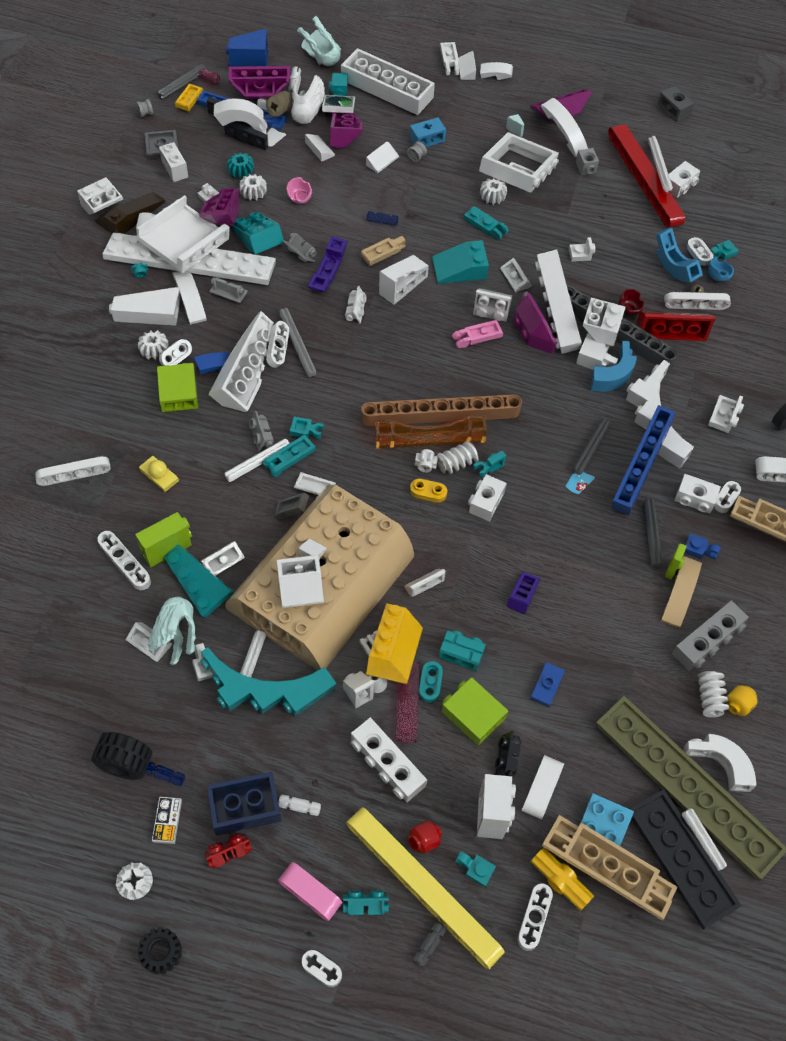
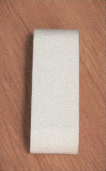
[521,755,564,820]

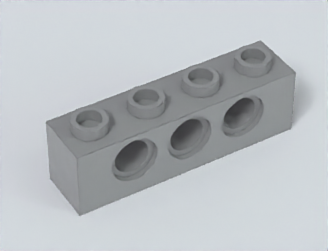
[672,600,749,671]

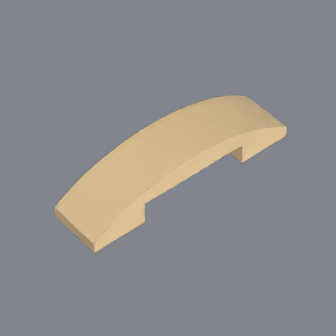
[661,556,702,629]

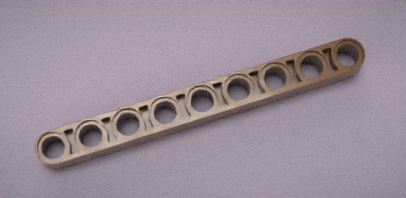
[361,395,522,426]

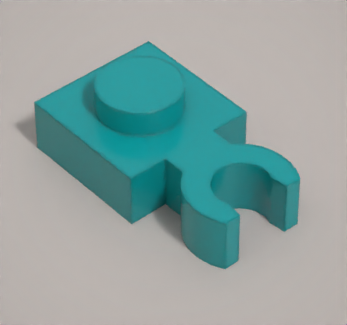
[290,416,324,439]

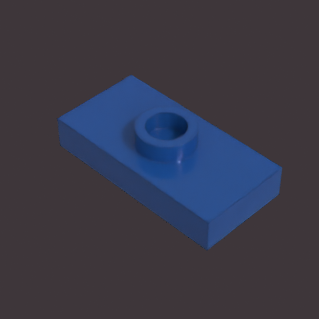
[530,662,565,707]

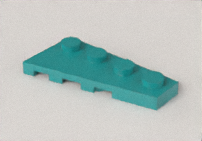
[164,544,234,618]

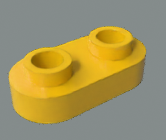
[410,479,447,503]

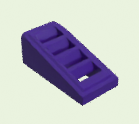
[507,572,540,614]

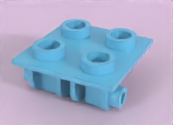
[581,793,634,846]

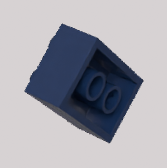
[207,772,281,835]

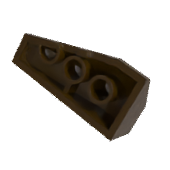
[95,192,165,234]

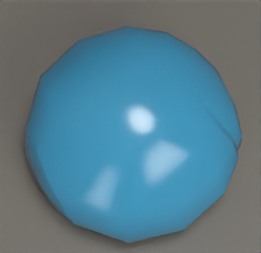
[708,257,734,282]

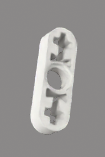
[266,321,289,368]
[518,884,553,951]

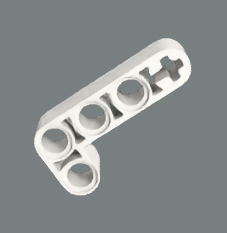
[755,456,786,483]

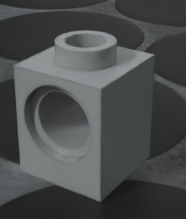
[576,148,599,175]

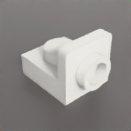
[569,237,595,262]

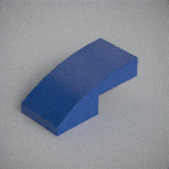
[194,353,229,375]

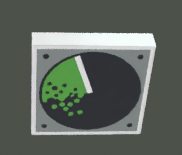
[322,95,355,113]

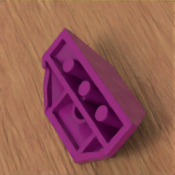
[229,66,291,98]
[530,89,592,123]
[199,188,239,226]
[513,291,557,354]

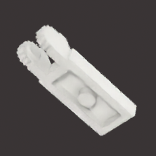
[440,42,459,75]

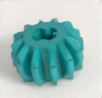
[227,152,254,179]

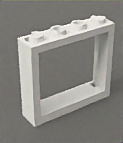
[479,132,559,193]

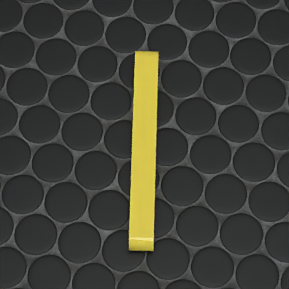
[346,807,505,970]

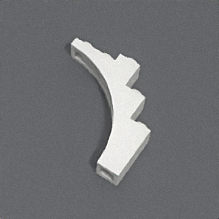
[626,360,694,469]

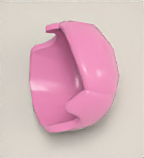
[286,177,312,204]

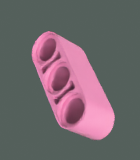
[278,862,343,921]

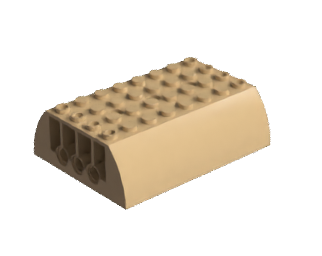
[225,484,414,671]

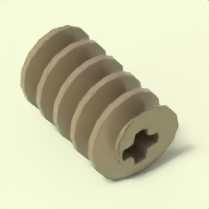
[266,91,294,117]

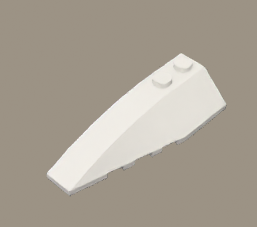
[209,311,274,412]

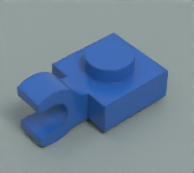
[684,533,721,559]

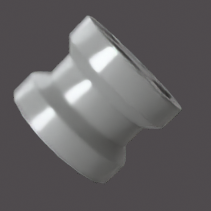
[136,99,154,118]
[407,141,427,162]

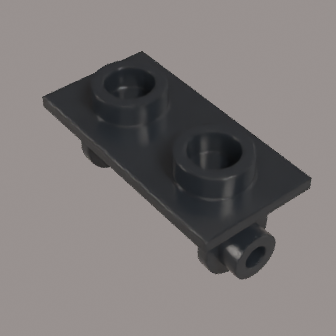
[495,731,521,778]

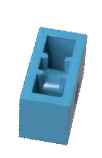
[409,117,446,147]

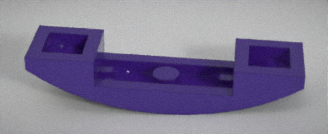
[308,236,348,293]

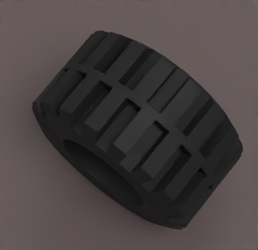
[91,732,153,780]

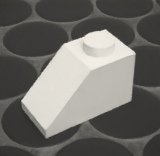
[343,671,374,709]

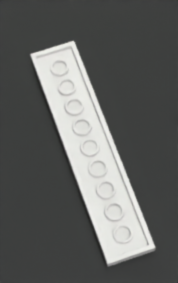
[103,233,276,285]

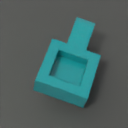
[711,240,739,260]
[473,451,507,477]
[455,851,496,888]

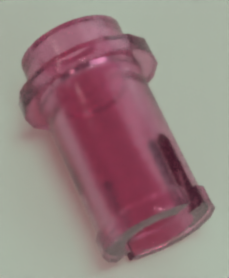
[200,68,220,84]

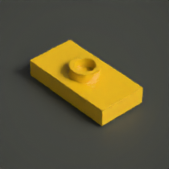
[175,84,203,111]

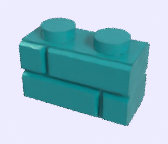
[438,631,486,672]

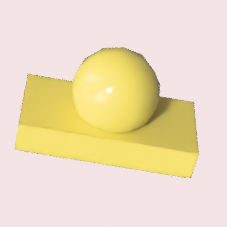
[139,456,179,492]

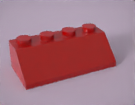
[636,311,715,341]

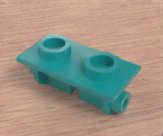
[343,890,389,915]

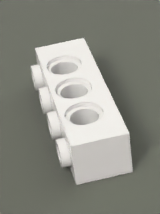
[351,717,427,803]

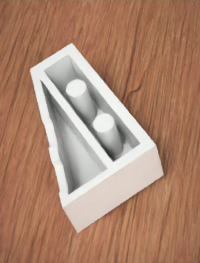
[379,255,429,305]

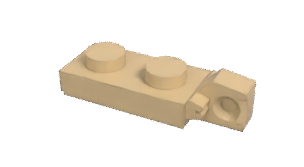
[361,236,406,266]

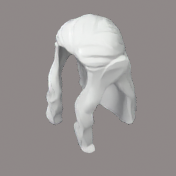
[291,75,325,124]

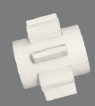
[415,449,438,473]

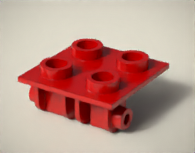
[204,833,252,869]

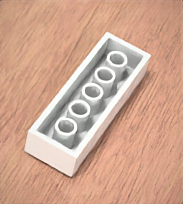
[341,48,435,115]

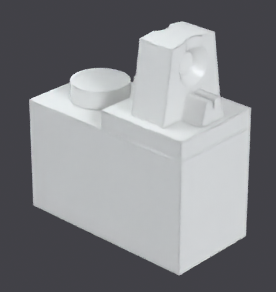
[576,333,618,370]

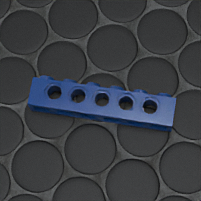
[612,405,676,515]

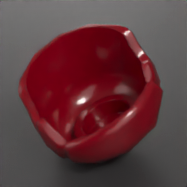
[618,289,645,316]

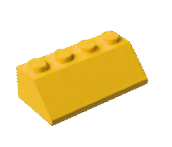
[366,603,423,684]

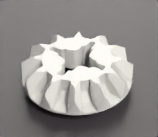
[116,862,153,900]

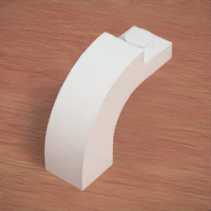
[214,99,267,134]
[683,734,757,792]

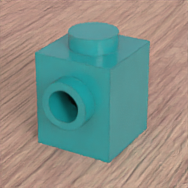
[329,73,348,96]

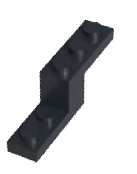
[207,97,269,151]

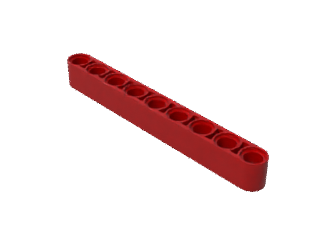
[608,124,685,228]

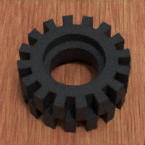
[137,927,182,974]

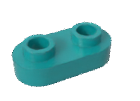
[419,661,443,703]

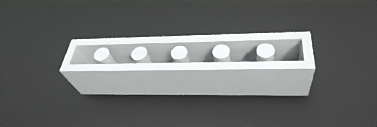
[535,250,582,354]

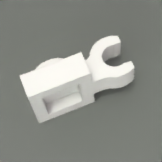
[192,643,213,681]

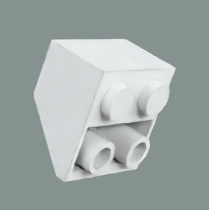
[77,177,123,215]
[473,288,512,322]
[583,298,625,346]
[277,555,324,608]

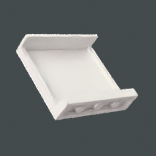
[137,195,230,273]

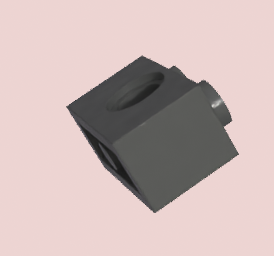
[658,86,694,122]

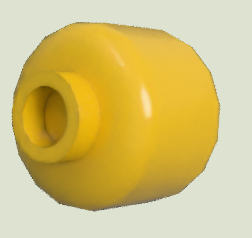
[726,685,758,716]

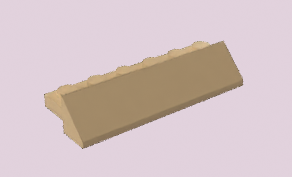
[729,496,786,543]
[542,815,677,921]

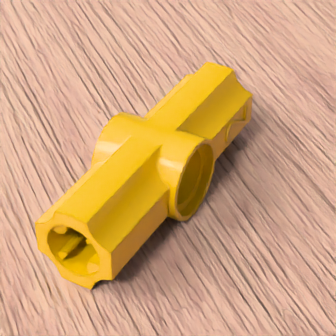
[531,848,594,911]

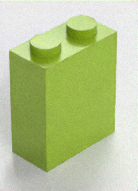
[157,363,198,412]
[135,512,192,568]
[442,677,508,746]

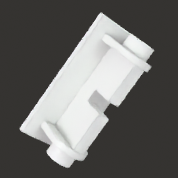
[345,286,366,323]

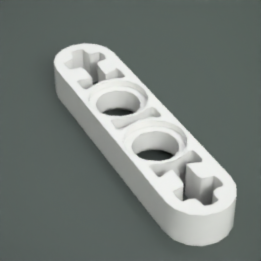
[664,292,731,310]
[35,456,111,486]
[98,531,151,590]

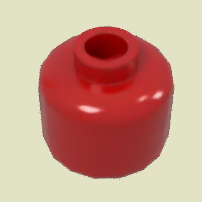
[408,820,442,854]

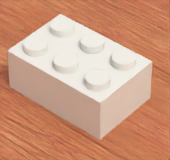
[477,774,516,839]

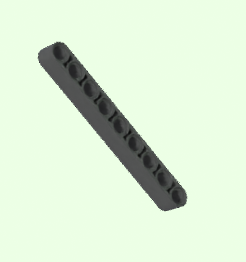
[566,284,678,370]

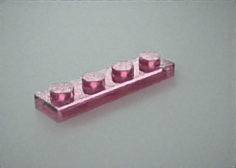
[396,661,420,743]

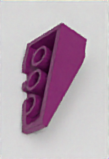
[330,111,363,148]

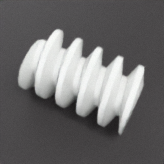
[437,442,479,474]
[698,671,729,717]

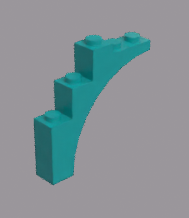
[200,647,337,717]

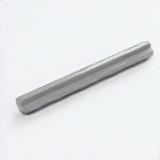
[279,308,316,377]

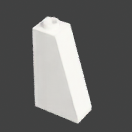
[109,287,181,326]

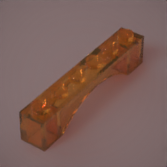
[375,415,487,448]

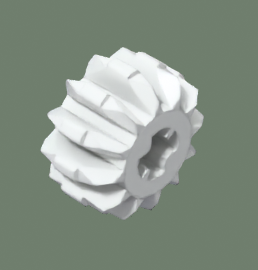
[239,174,267,201]
[480,177,507,205]
[138,330,169,360]

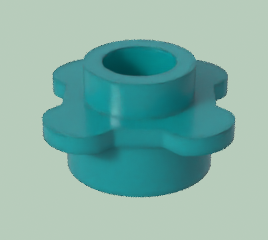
[131,263,148,278]

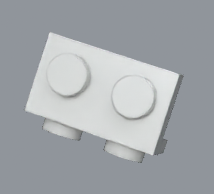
[708,395,744,433]

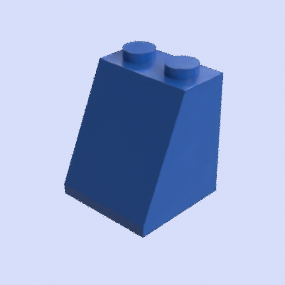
[226,29,268,67]

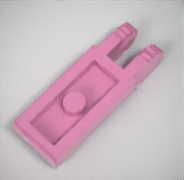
[452,320,503,349]

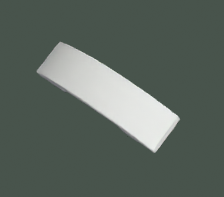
[541,98,588,158]
[172,271,207,325]

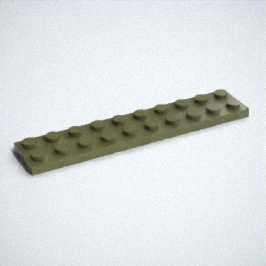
[595,696,786,881]

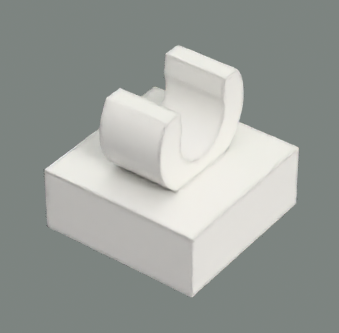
[198,183,219,203]

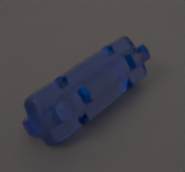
[367,211,399,226]
[145,761,185,786]

